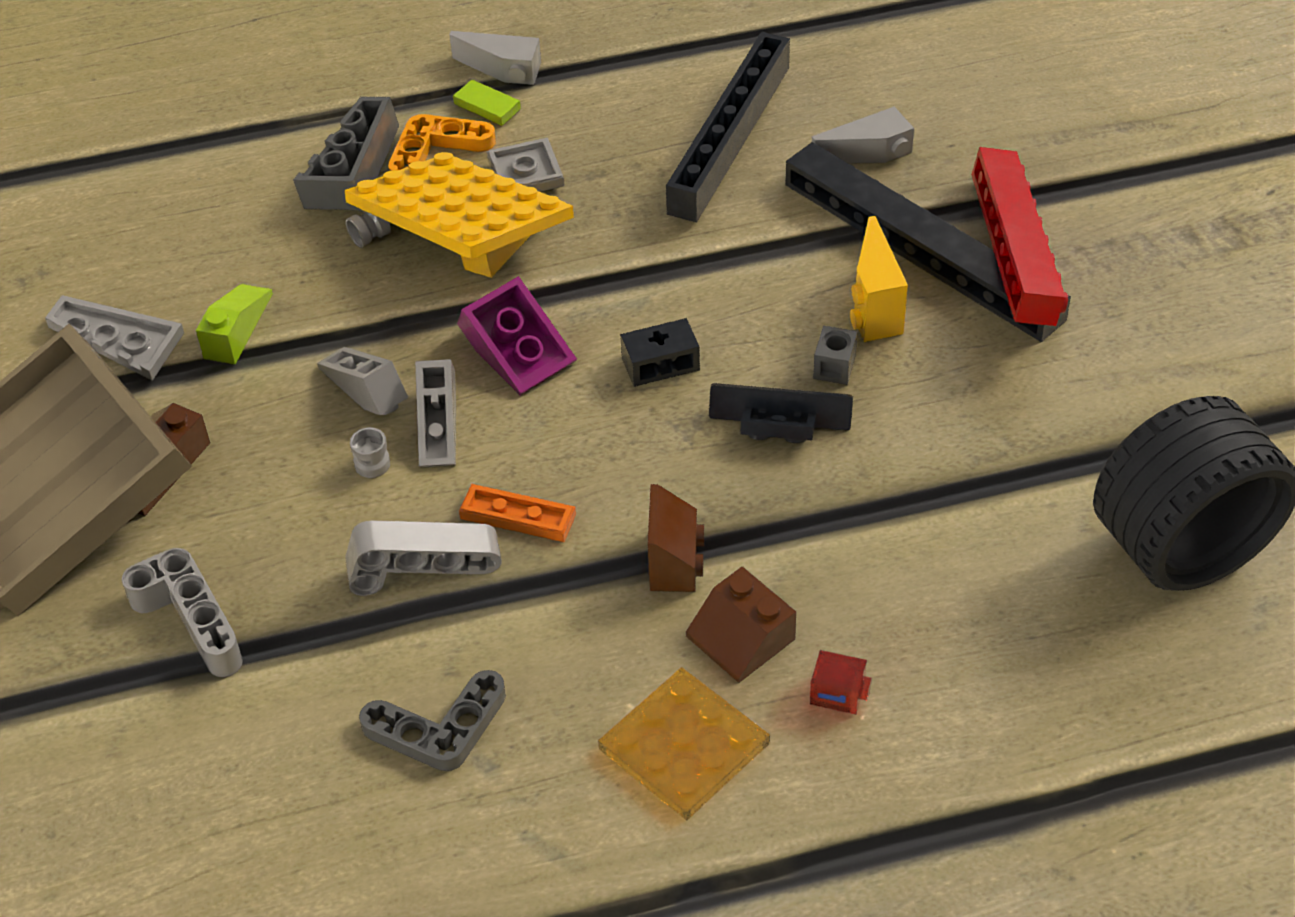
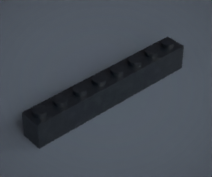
[666,32,790,223]

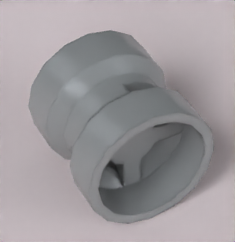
[345,211,391,248]
[350,427,390,478]

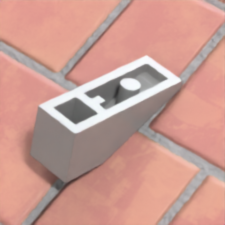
[449,31,541,85]
[812,106,914,164]
[317,347,408,415]
[415,359,456,467]

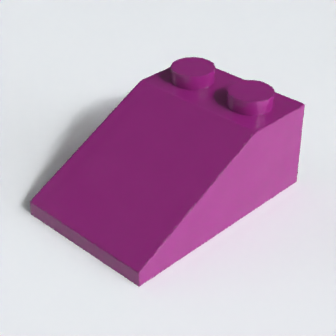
[457,276,577,395]

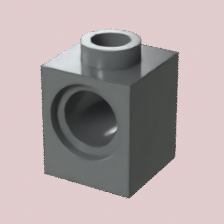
[813,325,858,385]

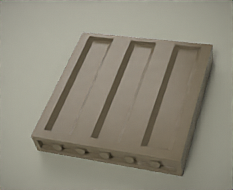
[0,323,192,616]

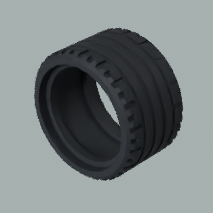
[1093,396,1295,591]

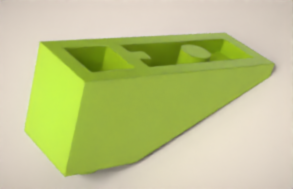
[196,284,273,364]

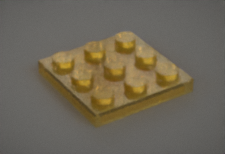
[598,667,770,820]

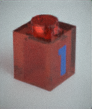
[810,650,872,715]

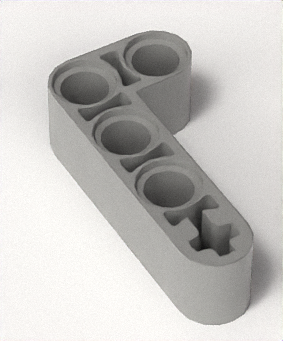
[345,520,502,596]
[122,548,243,677]

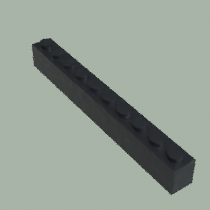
[785,142,1071,342]

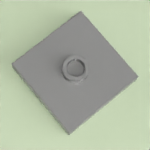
[487,138,565,192]

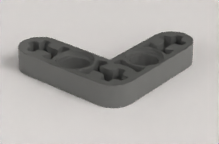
[359,670,506,771]

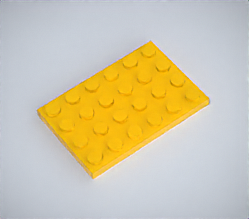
[345,152,574,259]

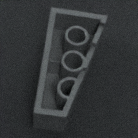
[293,97,399,210]

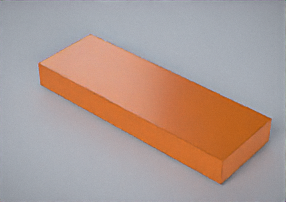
[459,484,576,542]

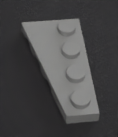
[45,295,184,381]

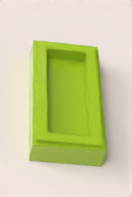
[453,80,521,126]

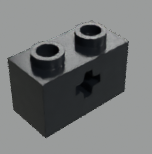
[620,318,700,387]

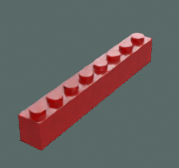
[971,147,1068,326]

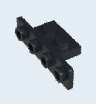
[709,383,853,443]

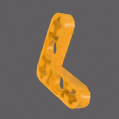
[388,114,496,171]

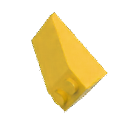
[850,216,908,342]

